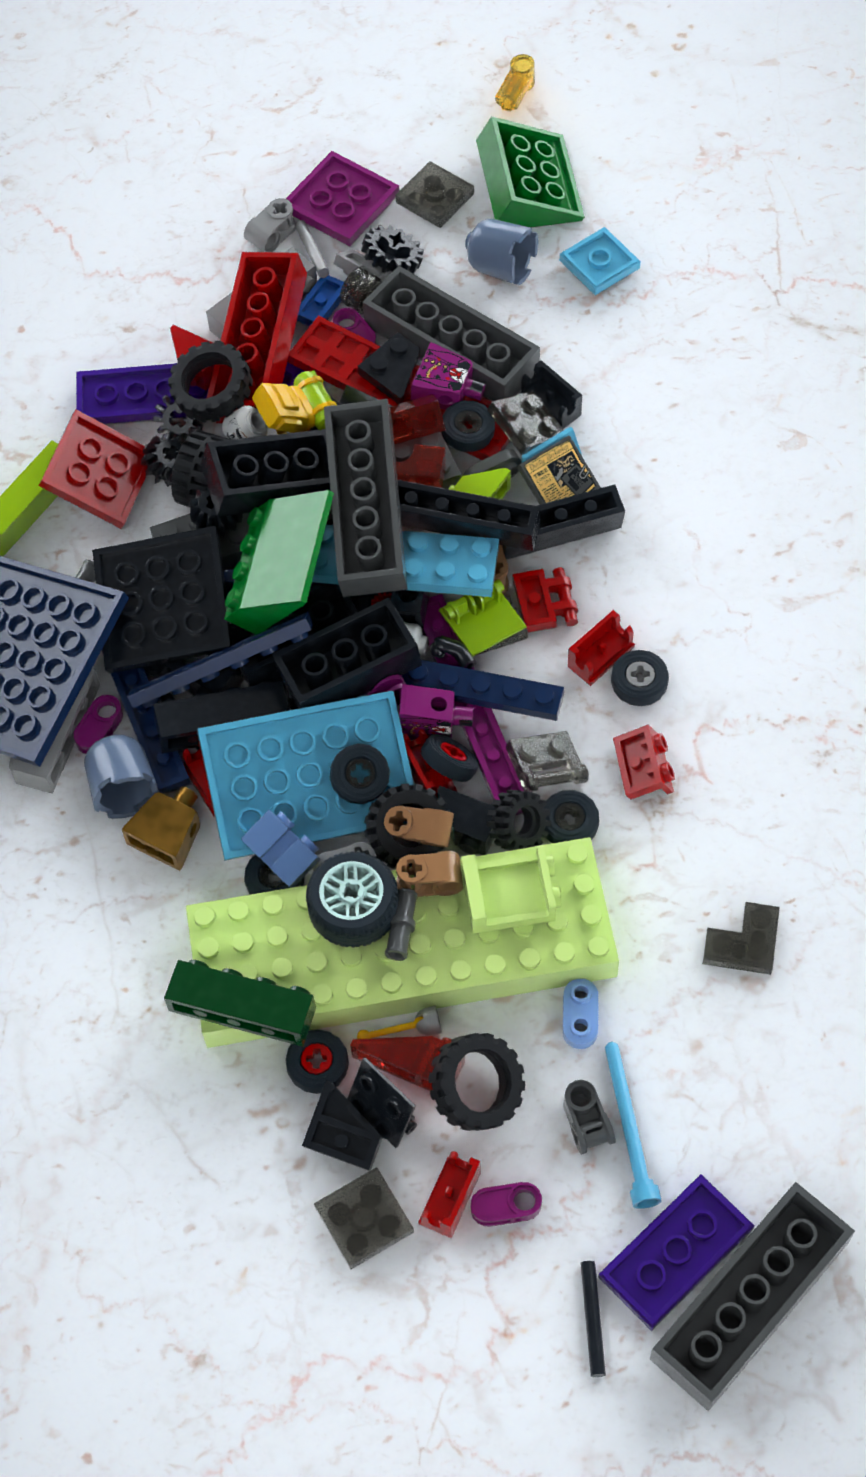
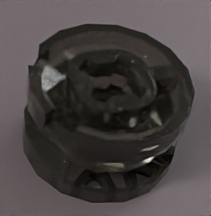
[340,267,383,314]

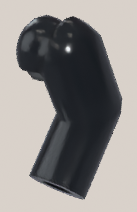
[429,635,477,669]

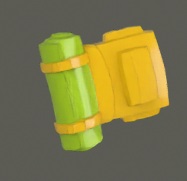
[252,371,337,434]

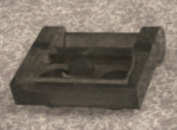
[505,731,589,792]

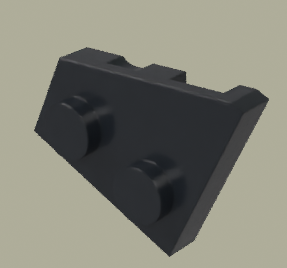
[357,332,420,405]
[302,1080,383,1172]

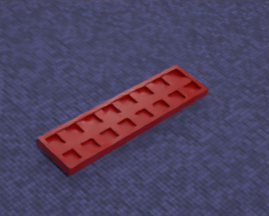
[287,315,523,460]

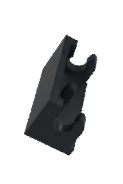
[519,360,582,431]

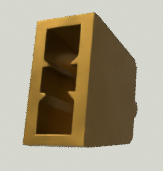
[122,786,200,871]

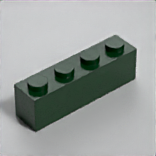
[164,960,316,1047]

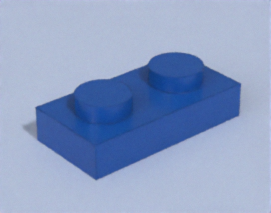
[297,275,349,327]

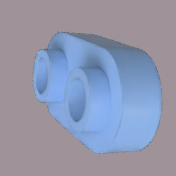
[563,979,598,1049]

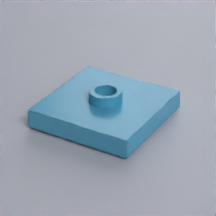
[559,227,641,295]

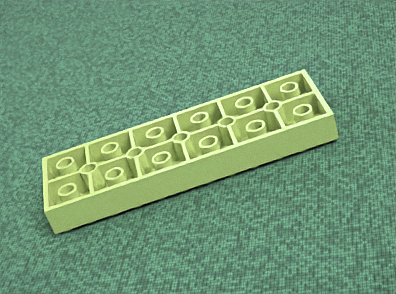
[186,837,619,1048]

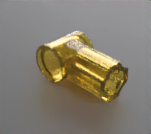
[495,54,535,112]

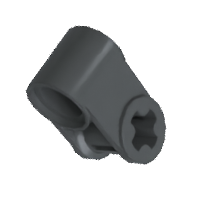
[563,1080,616,1155]

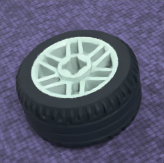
[306,851,399,948]

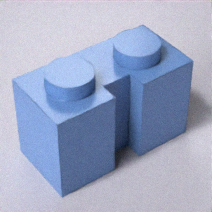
[241,810,321,888]

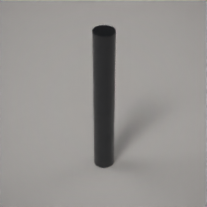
[580,1261,606,1377]

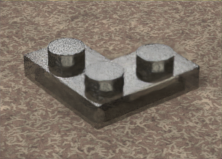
[702,902,780,975]

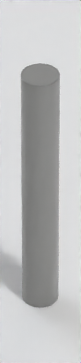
[295,220,329,278]

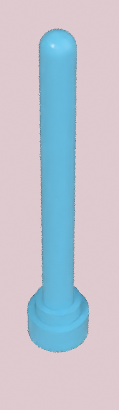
[605,1042,662,1209]

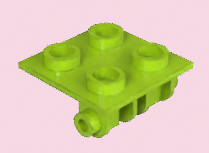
[439,579,527,657]

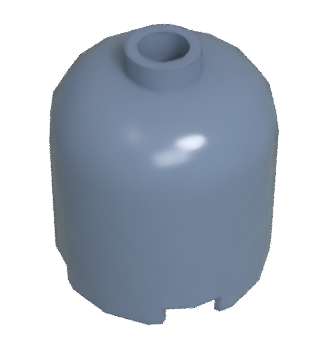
[465,219,539,285]
[84,735,158,819]

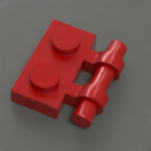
[512,567,579,633]

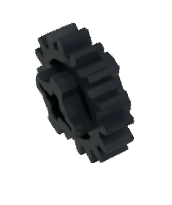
[361,225,424,274]

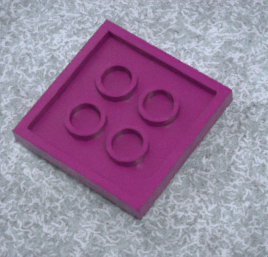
[286,151,400,247]

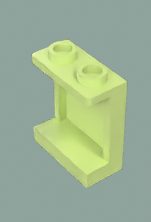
[461,845,562,934]

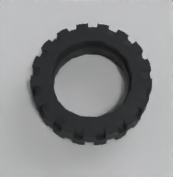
[168,341,253,423]
[429,1033,525,1131]

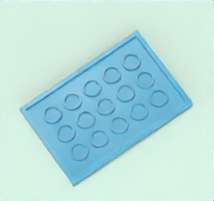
[197,691,414,861]

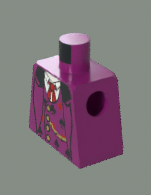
[410,342,486,410]
[399,684,473,740]

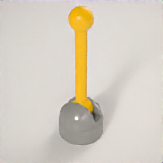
[357,1005,442,1044]

